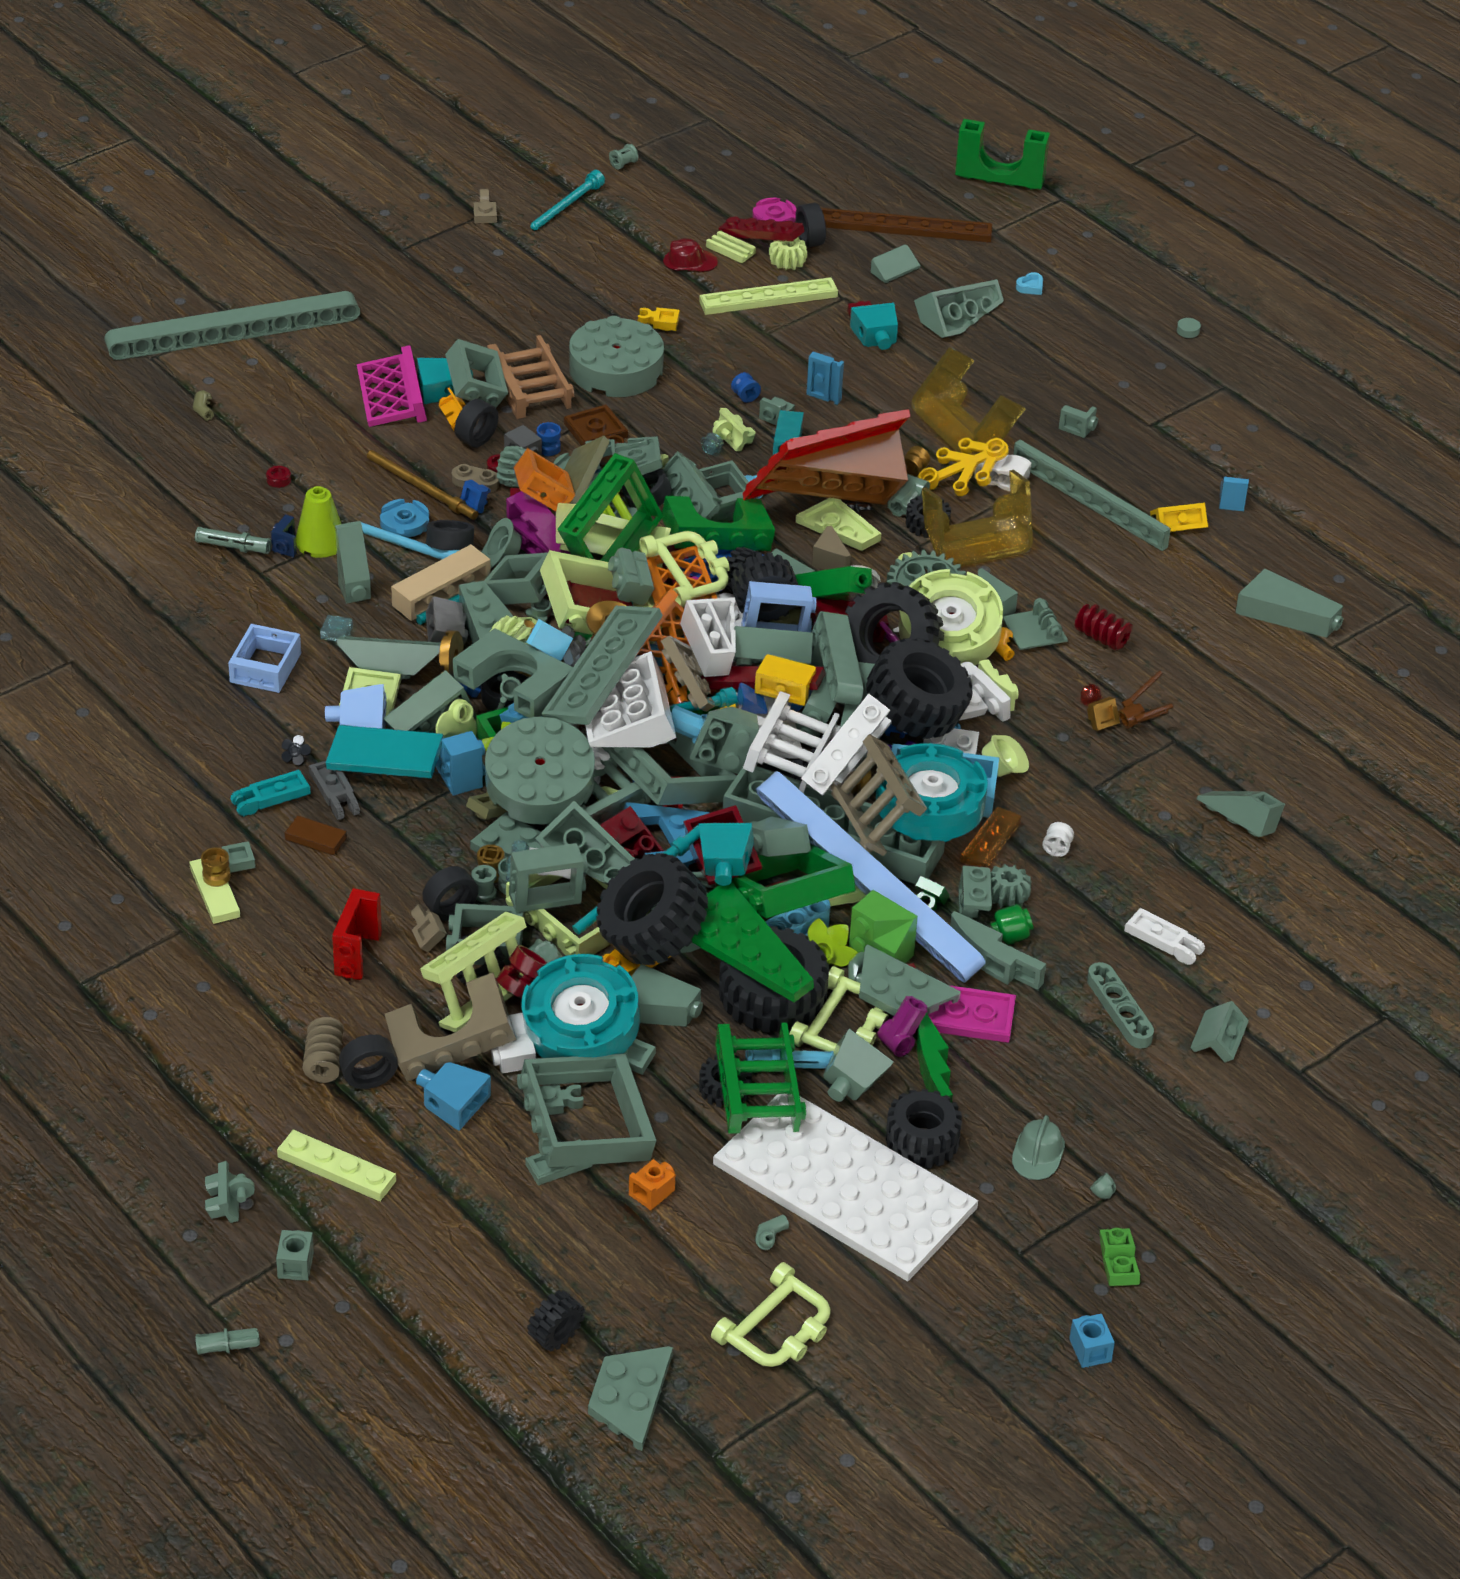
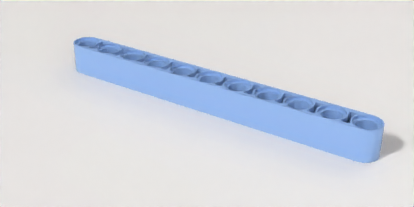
[756,771,986,983]

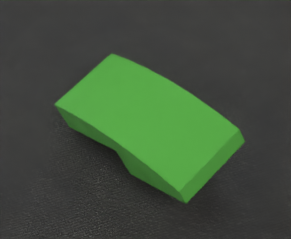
[1099,1228,1140,1286]

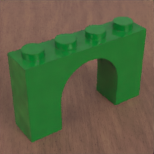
[955,119,1050,189]
[662,496,775,551]

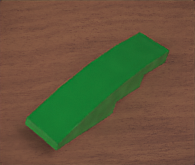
[916,1013,953,1103]

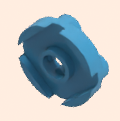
[380,499,429,538]

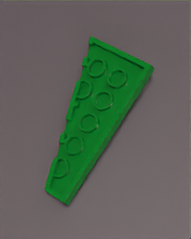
[691,882,814,1003]

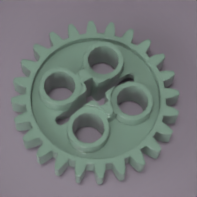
[886,550,966,586]

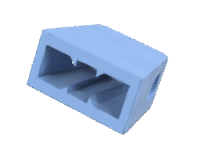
[325,684,387,729]

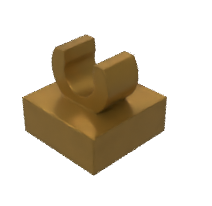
[1087,697,1120,731]

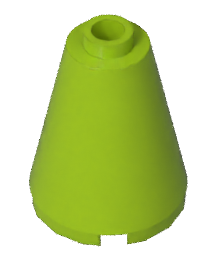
[296,486,341,558]

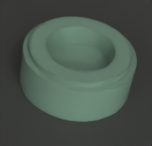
[1177,318,1201,338]

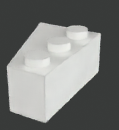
[680,597,736,677]

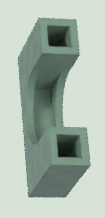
[453,628,573,718]

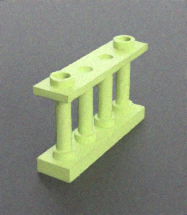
[420,912,527,1032]

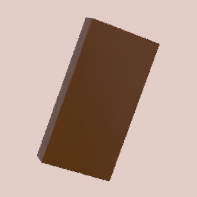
[285,815,347,855]

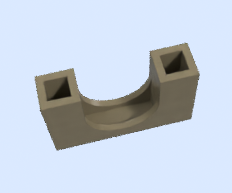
[385,973,516,1082]

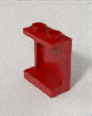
[332,888,382,980]

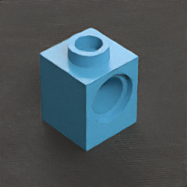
[1069,1314,1115,1368]

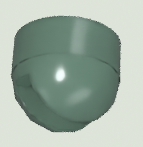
[1089,1172,1116,1199]

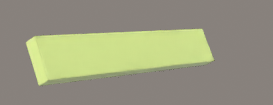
[699,278,838,315]

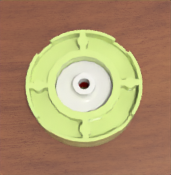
[899,569,1003,665]

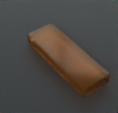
[961,806,1021,868]

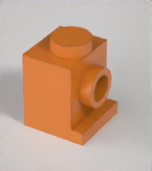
[629,1159,676,1210]

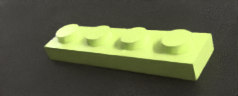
[277,1130,396,1202]

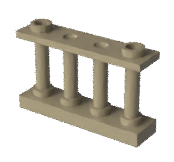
[830,734,927,856]

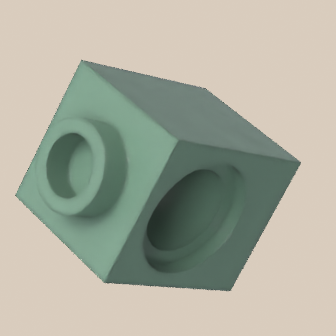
[276,1230,314,1281]

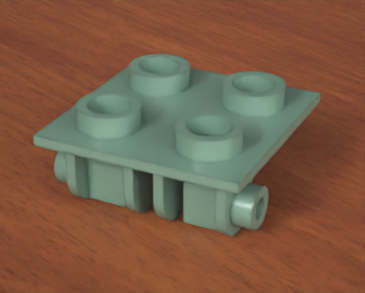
[1002,598,1068,650]

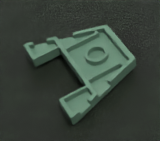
[585,436,663,486]

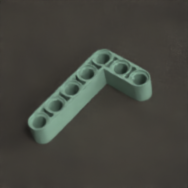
[810,611,863,705]

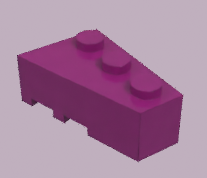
[506,491,571,554]

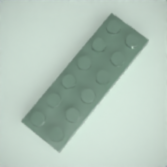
[541,605,663,725]

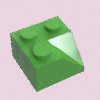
[849,890,918,963]

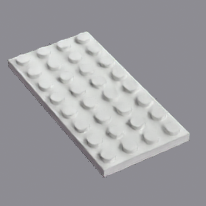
[713,1094,978,1282]

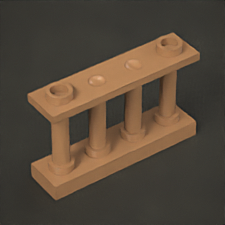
[487,335,574,419]

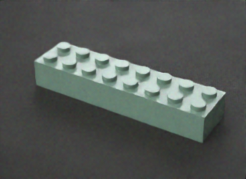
[723,766,945,884]

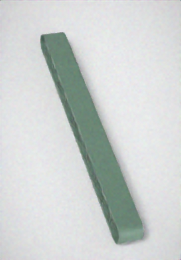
[104,291,360,360]

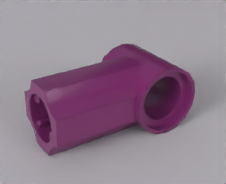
[878,996,927,1057]

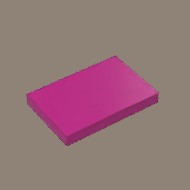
[928,985,1016,1043]

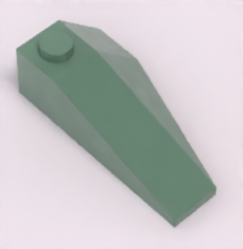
[914,279,1004,338]
[535,801,635,885]

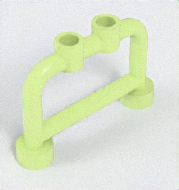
[639,531,729,607]
[789,966,888,1052]
[711,1262,830,1367]

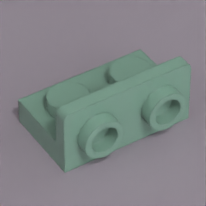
[958,866,992,919]

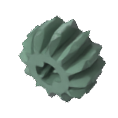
[496,446,526,487]
[990,863,1031,908]

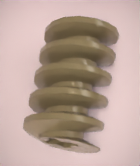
[302,1017,344,1083]

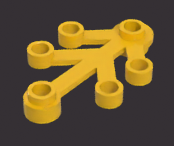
[918,438,1009,496]

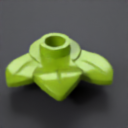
[807,918,858,967]

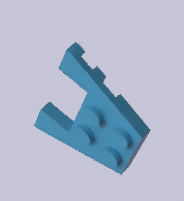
[624,802,710,868]

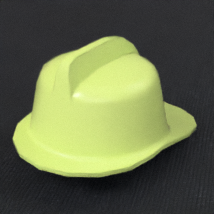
[982,735,1029,777]

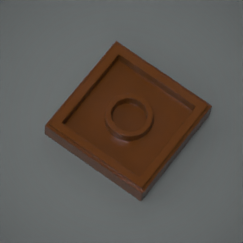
[564,404,628,446]

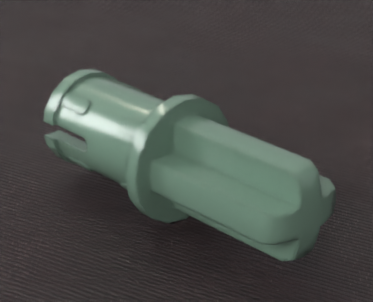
[196,1328,260,1355]

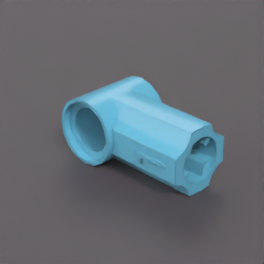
[671,705,707,743]

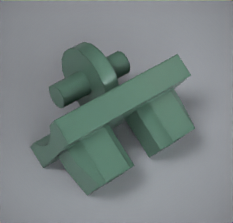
[205,1161,255,1223]

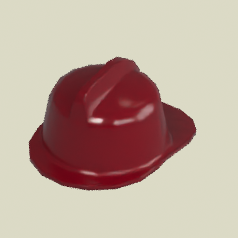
[663,238,718,271]

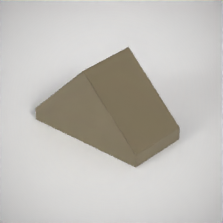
[812,525,851,570]

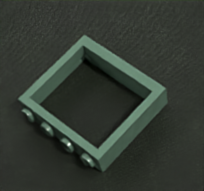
[602,732,736,806]
[517,1054,656,1167]

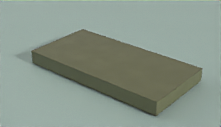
[547,436,610,517]

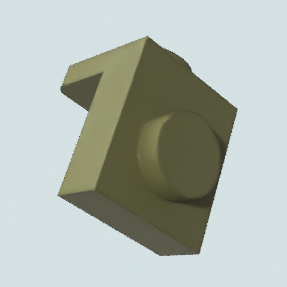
[466,792,507,820]

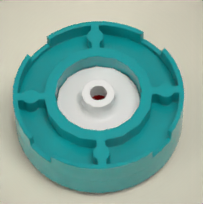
[876,743,988,842]
[522,954,640,1058]

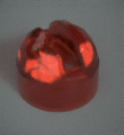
[1080,684,1101,706]

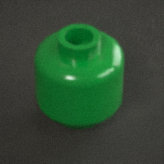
[990,904,1034,945]

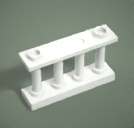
[743,691,840,793]
[801,694,891,796]

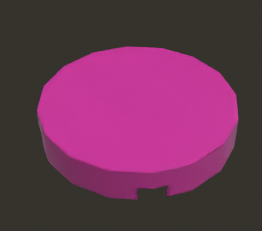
[752,197,797,223]

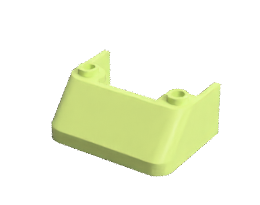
[556,503,671,568]

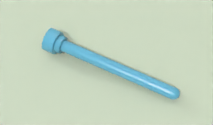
[361,522,459,560]

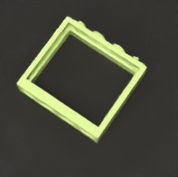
[540,550,662,644]
[506,874,650,956]

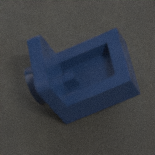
[271,514,297,557]

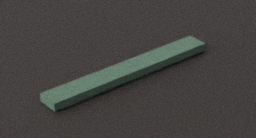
[1013,440,1171,551]

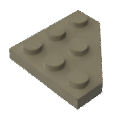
[661,635,715,712]

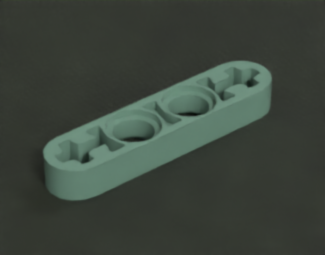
[1087,962,1154,1049]

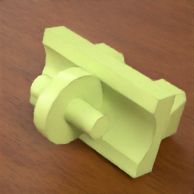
[713,408,756,451]

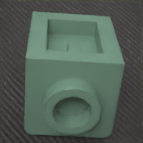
[759,397,795,426]
[1059,405,1098,438]

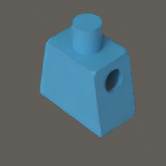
[416,1062,491,1131]

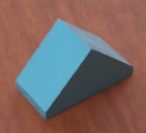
[526,619,573,661]

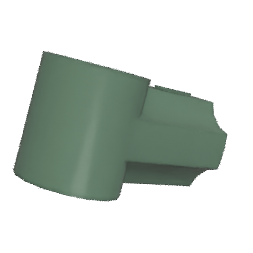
[888,474,930,517]

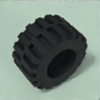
[731,553,798,622]
[886,1089,962,1168]

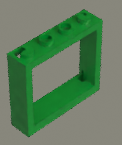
[557,453,663,562]
[716,844,856,918]

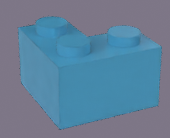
[435,731,485,796]

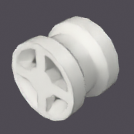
[1043,822,1074,857]

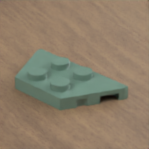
[859,944,961,1016]
[588,1346,673,1450]

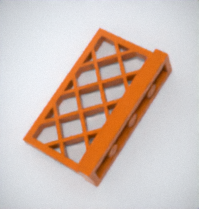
[646,545,717,636]
[635,588,690,693]

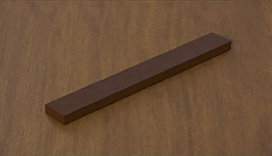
[821,208,992,243]

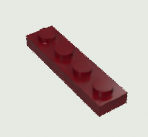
[718,216,805,242]

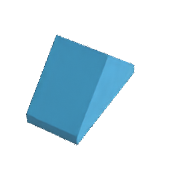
[1219,477,1249,511]

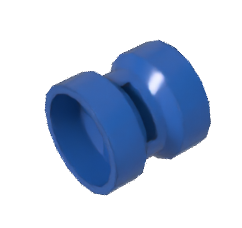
[537,422,561,456]

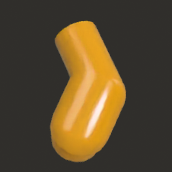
[995,627,1015,661]

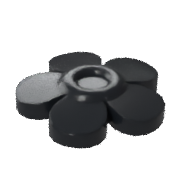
[845,501,873,515]
[281,735,311,766]

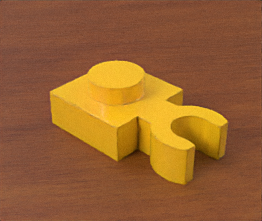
[638,307,680,331]

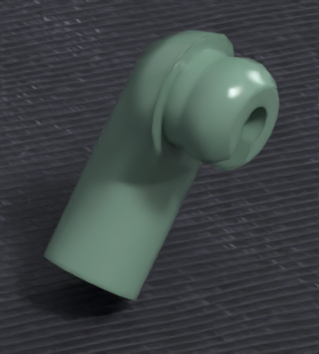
[848,952,864,983]
[755,1214,789,1250]

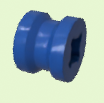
[731,372,761,403]

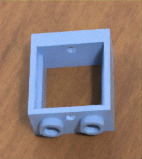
[741,581,816,632]
[228,624,301,693]

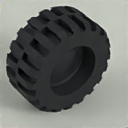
[845,582,944,664]
[866,638,973,739]
[596,853,708,965]
[719,927,829,1033]

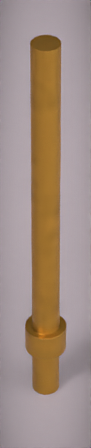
[367,450,479,520]

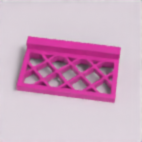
[357,345,427,427]

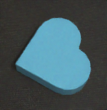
[1016,272,1043,295]

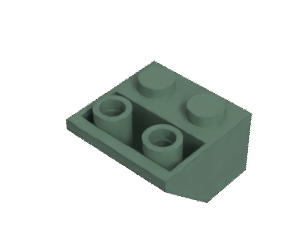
[689,707,759,774]

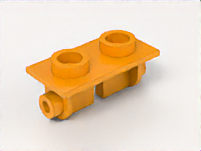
[439,387,466,431]

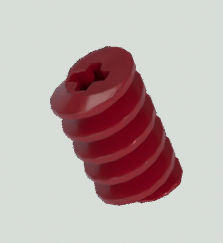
[1074,604,1133,650]

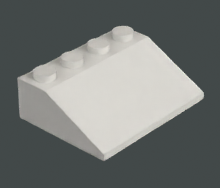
[585,651,676,747]

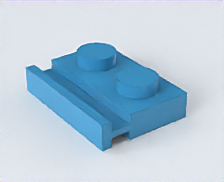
[806,352,844,405]

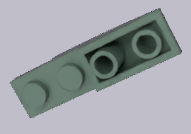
[950,911,1046,990]

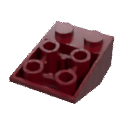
[600,806,664,859]

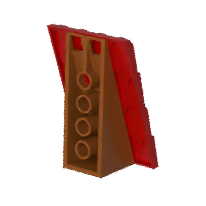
[742,409,910,505]

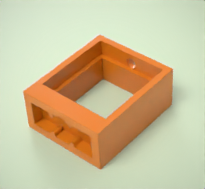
[514,448,575,511]

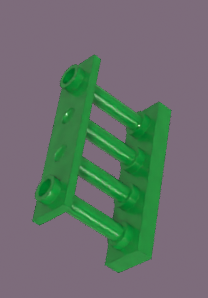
[715,1023,806,1134]

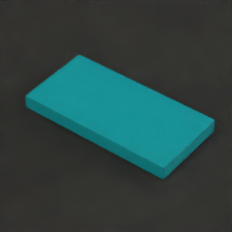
[325,725,444,778]

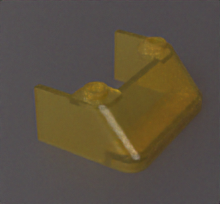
[912,347,1026,453]
[922,470,1033,566]

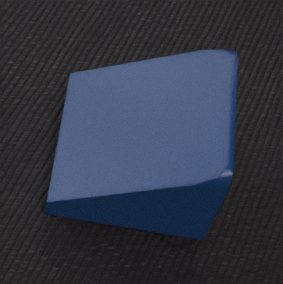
[737,683,768,714]

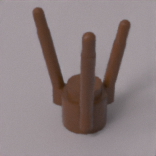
[1118,671,1174,729]

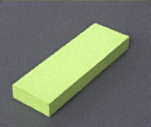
[189,859,240,924]

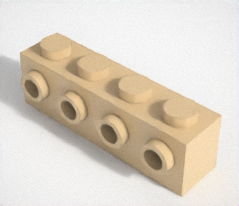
[391,545,491,621]

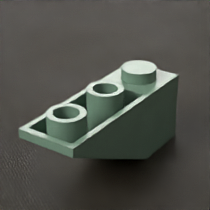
[1197,791,1285,837]

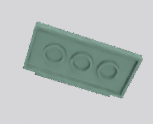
[650,451,722,520]

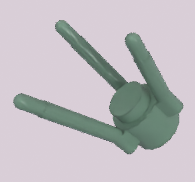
[497,674,521,710]

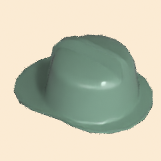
[482,518,522,568]
[1012,1115,1065,1180]

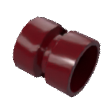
[496,945,548,998]

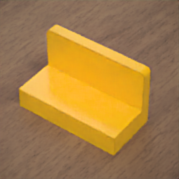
[1150,502,1208,532]
[755,654,816,706]

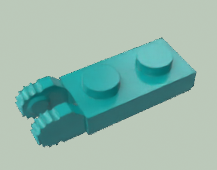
[230,770,310,817]

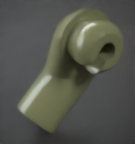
[192,390,214,421]

